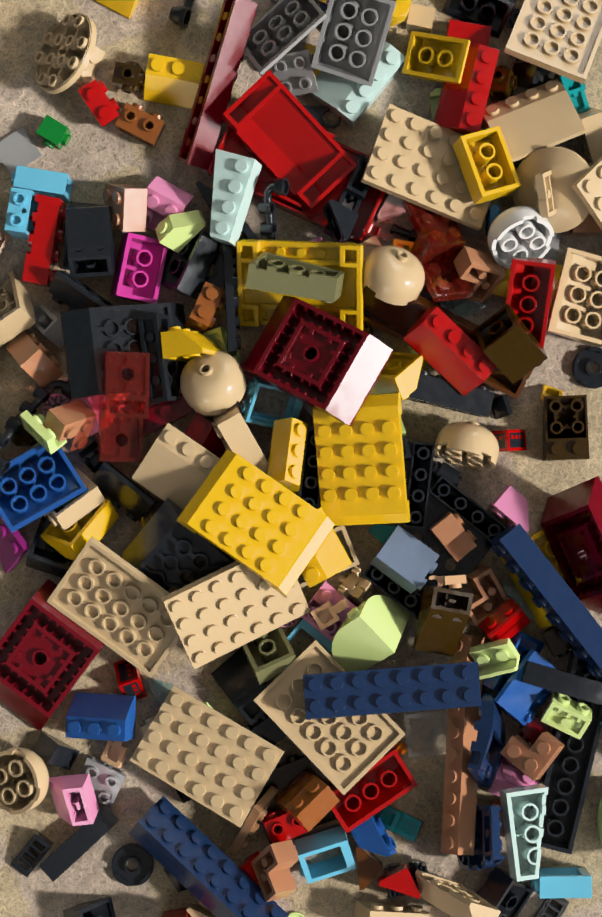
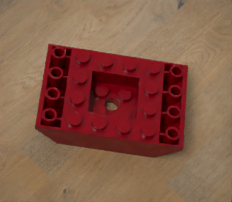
[242,295,393,426]
[540,476,602,614]
[0,579,105,731]

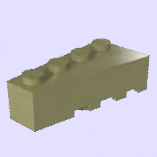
[246,251,345,303]

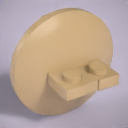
[35,13,105,94]
[512,146,590,233]

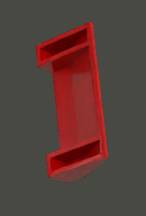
[221,70,357,212]

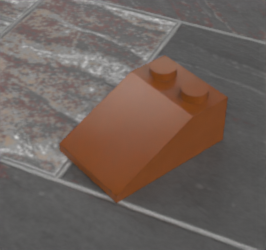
[273,771,340,832]

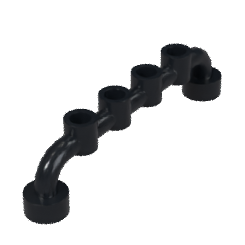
[258,178,290,240]
[0,380,70,476]

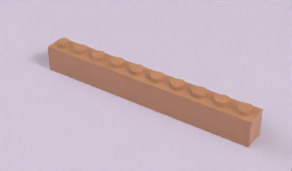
[441,635,484,855]

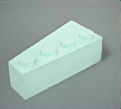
[210,149,262,247]
[499,784,549,882]

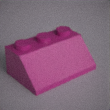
[110,232,168,304]

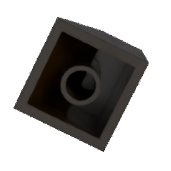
[474,304,548,384]

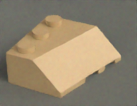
[0,269,36,347]
[415,870,501,917]

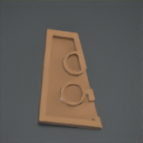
[229,785,278,855]

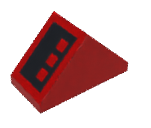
[490,429,527,452]
[114,659,148,700]
[377,863,421,899]

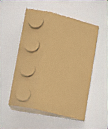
[482,78,586,162]
[547,247,602,348]
[132,423,220,510]

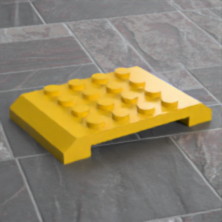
[237,239,363,331]
[313,392,411,526]
[177,450,335,596]

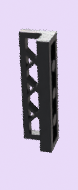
[137,314,180,404]

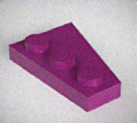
[0,518,30,574]

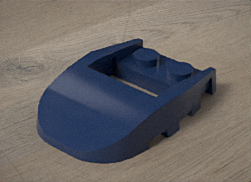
[467,692,506,788]
[457,805,505,871]

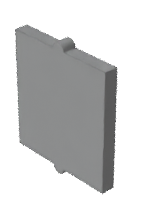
[0,126,42,176]

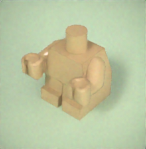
[337,566,375,605]

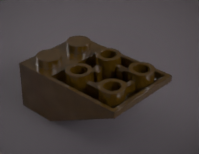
[542,395,589,461]
[413,585,474,656]

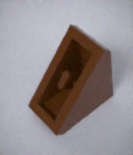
[355,843,383,890]

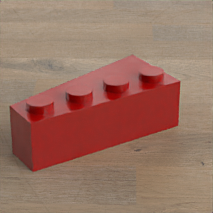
[22,194,67,288]

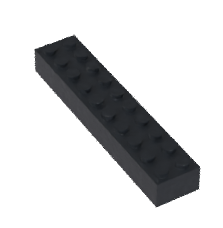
[539,648,602,854]

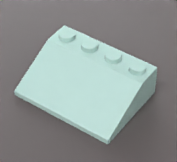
[309,41,406,128]

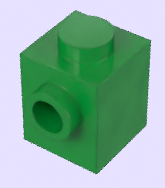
[36,115,71,150]

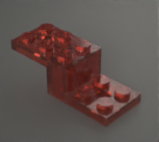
[402,200,474,302]
[98,351,150,462]

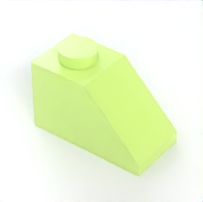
[155,210,206,253]

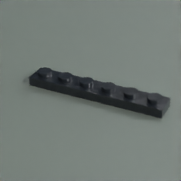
[222,243,241,356]

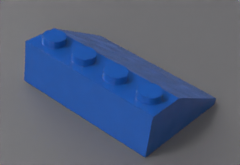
[0,444,87,533]

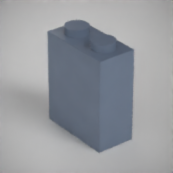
[370,525,440,594]

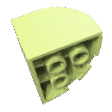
[332,595,410,672]

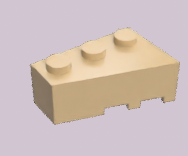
[577,108,602,164]
[354,900,430,917]

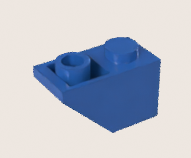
[351,814,397,857]

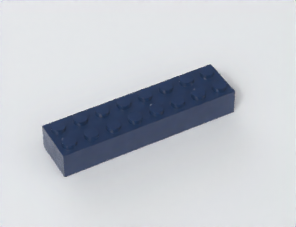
[490,524,602,678]
[303,662,482,720]
[129,796,289,917]

